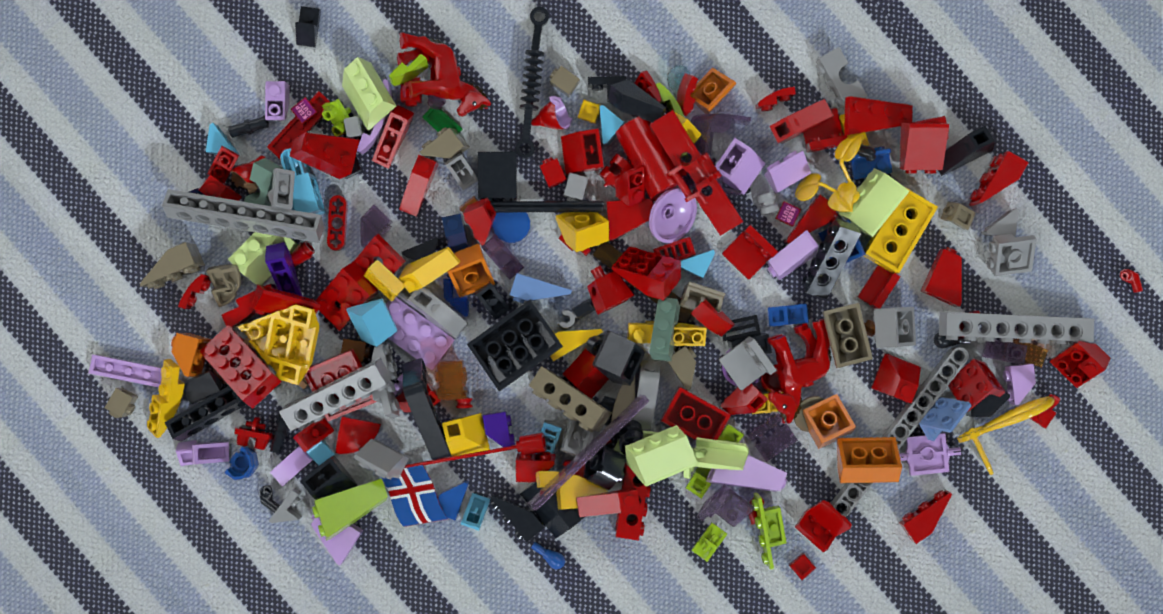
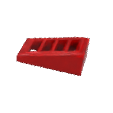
[653,237,696,260]

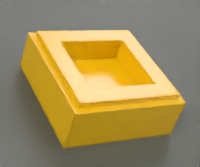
[577,99,600,124]

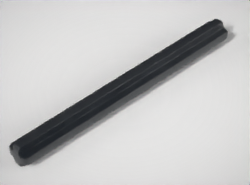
[490,201,604,213]

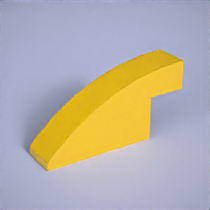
[536,471,608,510]

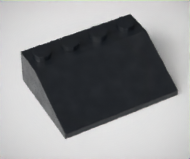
[467,300,563,392]

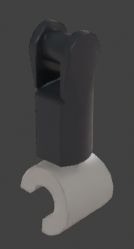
[558,298,595,329]

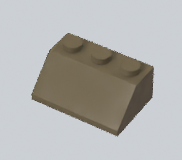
[822,303,873,368]

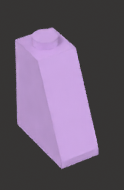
[767,231,818,280]
[311,514,363,566]

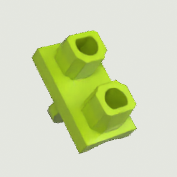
[322,99,352,136]
[691,522,727,562]

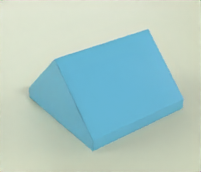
[346,298,397,347]

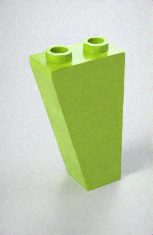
[312,478,388,541]

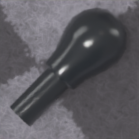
[934,332,971,349]

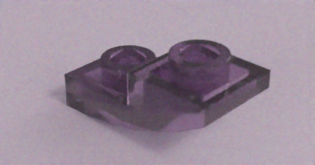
[982,340,1028,365]

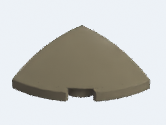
[206,264,241,307]

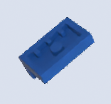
[850,146,893,180]

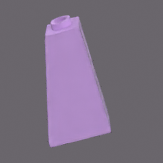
[706,455,787,492]

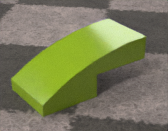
[389,54,428,86]

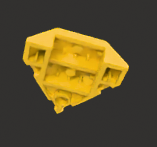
[238,305,320,385]

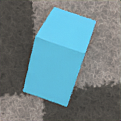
[599,105,625,146]
[206,123,240,156]
[681,250,715,278]
[461,493,490,531]

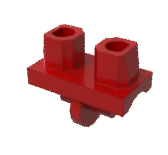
[234,417,273,450]

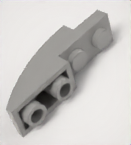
[397,288,467,339]
[371,341,400,419]

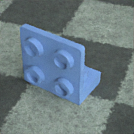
[919,397,971,441]

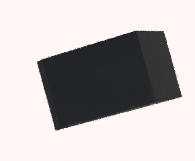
[401,238,440,261]

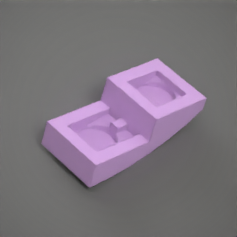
[270,446,313,487]

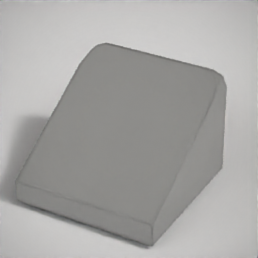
[344,116,364,138]

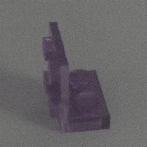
[697,484,754,527]

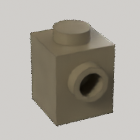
[105,387,139,418]

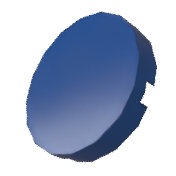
[492,212,530,243]

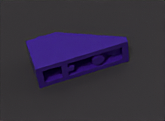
[265,242,303,296]

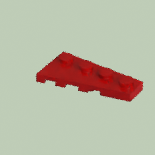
[844,96,913,136]

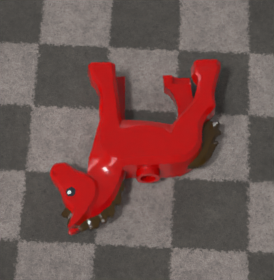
[397,32,491,117]
[767,318,832,424]

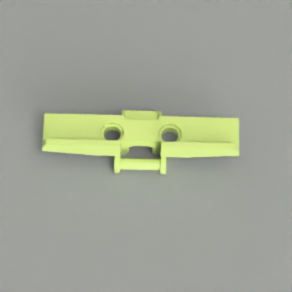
[614,430,749,479]

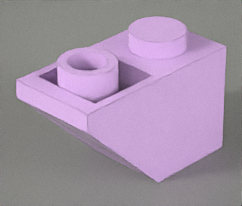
[265,81,290,120]
[1003,363,1036,405]

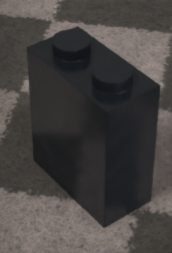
[478,151,517,202]

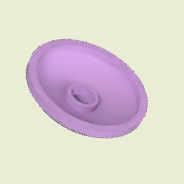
[649,187,697,243]

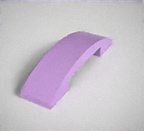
[357,79,392,154]

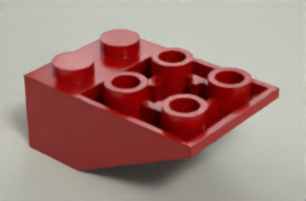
[969,151,1029,206]
[612,246,681,301]

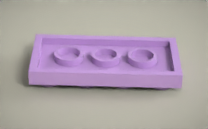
[386,297,455,371]

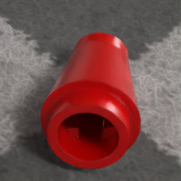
[290,241,315,267]

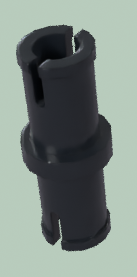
[228,115,269,138]
[269,414,288,454]

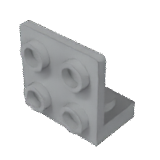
[719,337,777,390]

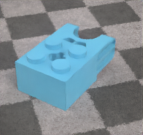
[280,148,326,215]

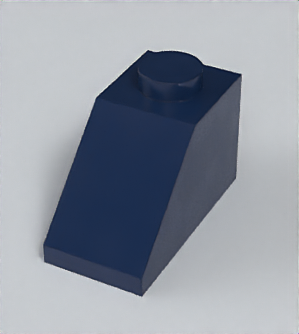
[442,213,469,253]

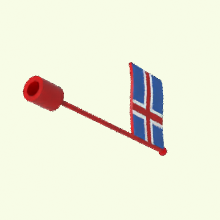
[375,432,546,527]

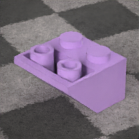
[715,138,765,195]
[764,151,811,194]

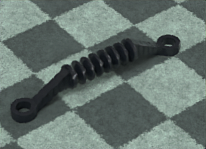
[516,6,549,159]

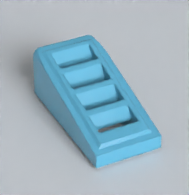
[535,421,562,454]

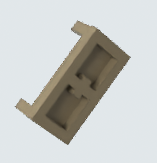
[679,281,725,312]

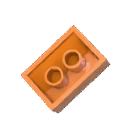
[837,437,902,483]

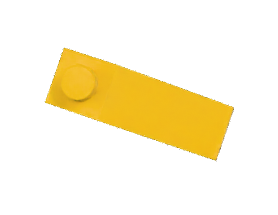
[398,247,460,293]
[550,329,603,361]

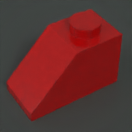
[199,173,242,201]

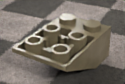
[140,242,205,289]

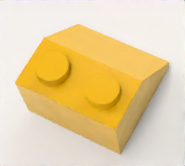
[555,212,609,252]

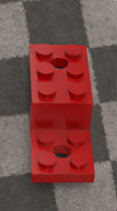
[316,234,405,331]

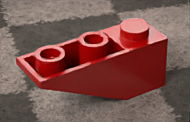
[770,99,834,144]
[899,490,952,544]

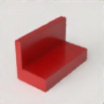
[857,265,901,309]

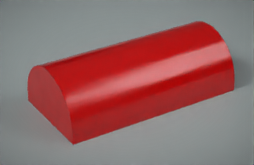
[615,117,678,201]

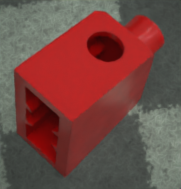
[587,266,634,315]

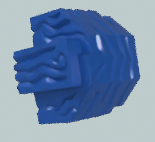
[225,446,259,480]

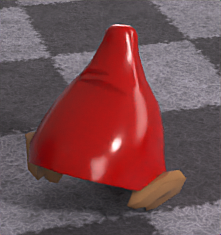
[231,155,266,194]

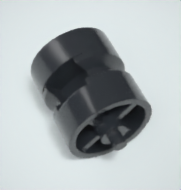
[617,420,644,455]

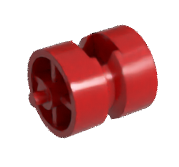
[599,154,633,189]

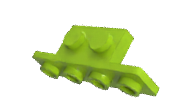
[752,492,787,570]

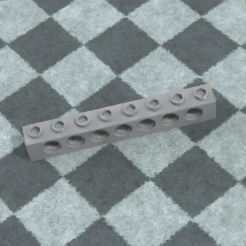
[162,189,324,243]
[939,312,1094,345]

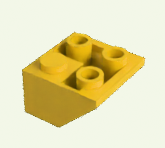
[442,413,490,456]

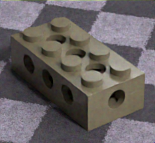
[529,366,612,432]

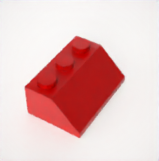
[251,284,320,316]

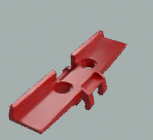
[650,110,744,236]

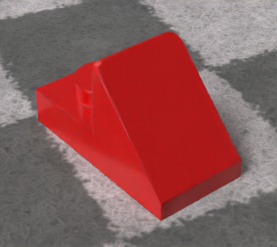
[293,418,334,452]

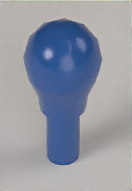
[531,542,565,570]

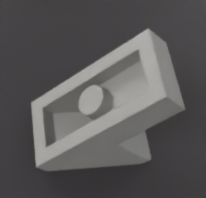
[268,168,295,210]
[269,488,302,523]

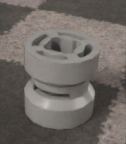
[756,192,780,215]

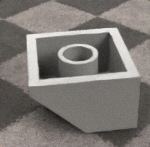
[873,307,916,348]

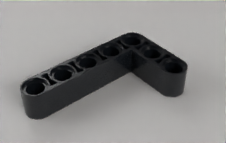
[403,358,451,461]

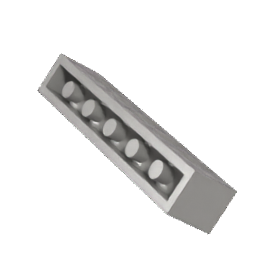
[279,358,392,431]

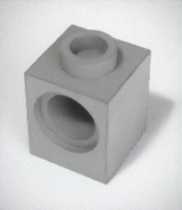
[564,173,588,201]

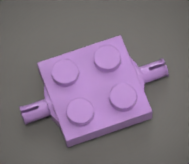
[899,433,961,476]

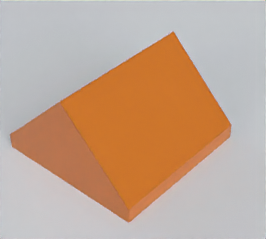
[690,68,736,116]

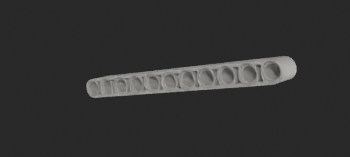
[831,347,969,517]

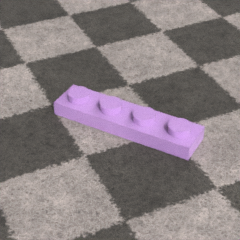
[89,354,162,387]

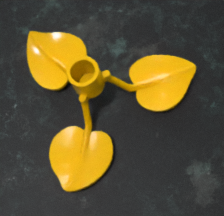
[795,134,863,212]

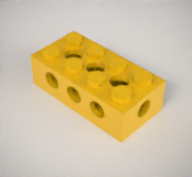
[864,187,938,274]

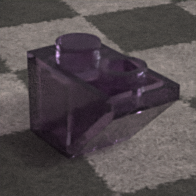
[360,204,393,248]
[481,234,524,279]

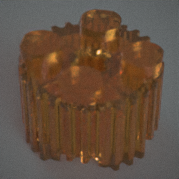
[435,360,468,400]

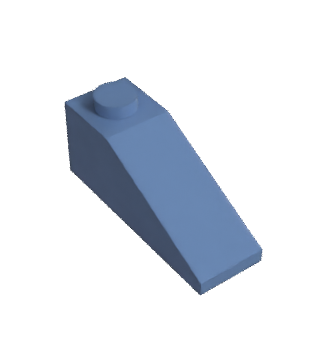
[510,273,572,304]

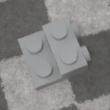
[986,233,1037,276]

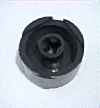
[583,444,626,490]

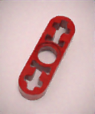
[327,195,348,251]

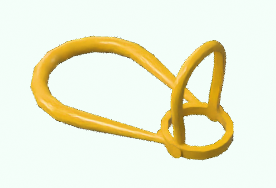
[957,396,1055,475]

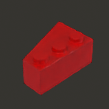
[290,132,360,180]

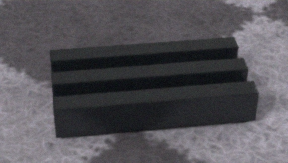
[722,315,761,341]

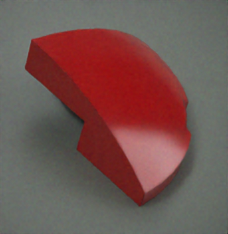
[335,416,381,454]

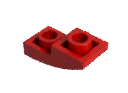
[634,70,661,103]
[676,73,698,117]
[756,86,796,112]
[207,146,239,183]
[178,274,211,309]
[691,299,735,337]

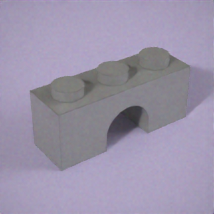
[816,47,868,111]

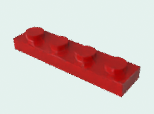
[267,91,330,160]

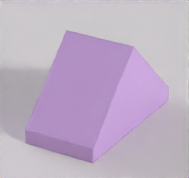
[192,442,229,465]

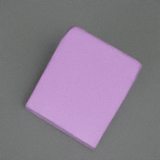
[176,440,197,466]

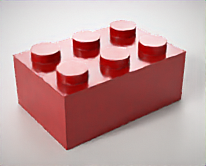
[660,386,731,440]

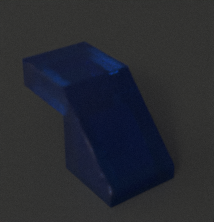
[443,279,470,317]

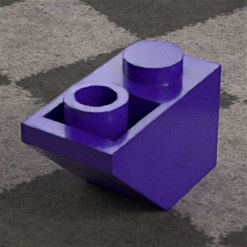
[483,411,515,451]

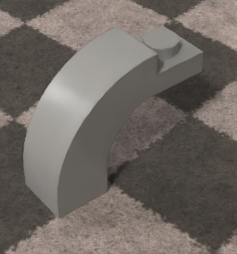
[632,360,661,431]

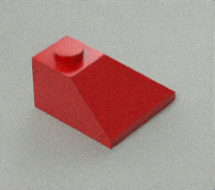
[871,353,921,404]

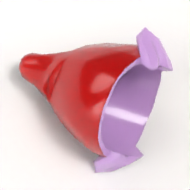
[532,96,572,130]

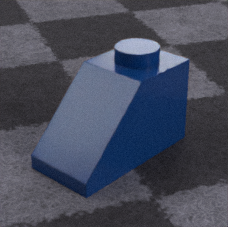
[437,481,469,520]

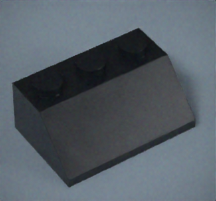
[520,470,585,538]

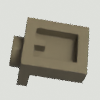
[941,202,976,230]

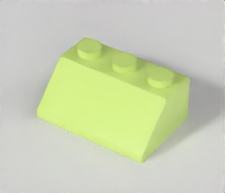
[342,57,396,130]
[838,168,909,237]
[228,232,298,285]
[625,425,698,487]

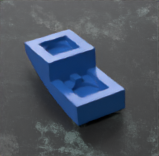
[768,304,809,327]

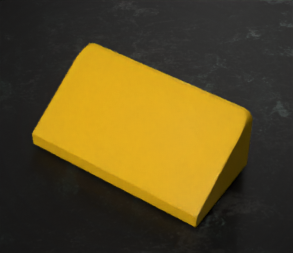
[364,260,405,301]

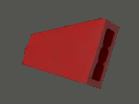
[606,199,654,241]
[921,247,962,307]

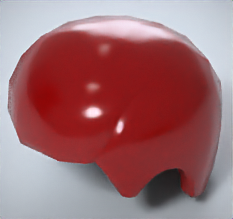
[760,364,782,393]

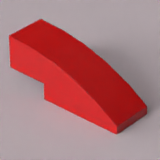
[221,283,276,329]

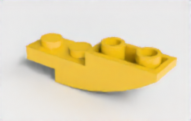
[627,321,707,346]
[147,359,185,438]

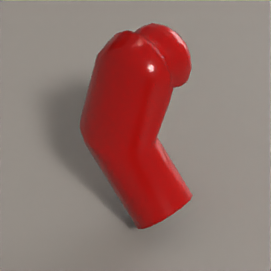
[1120,269,1143,293]

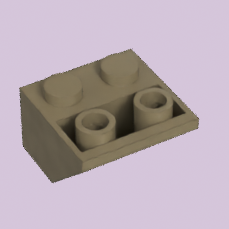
[420,127,470,159]

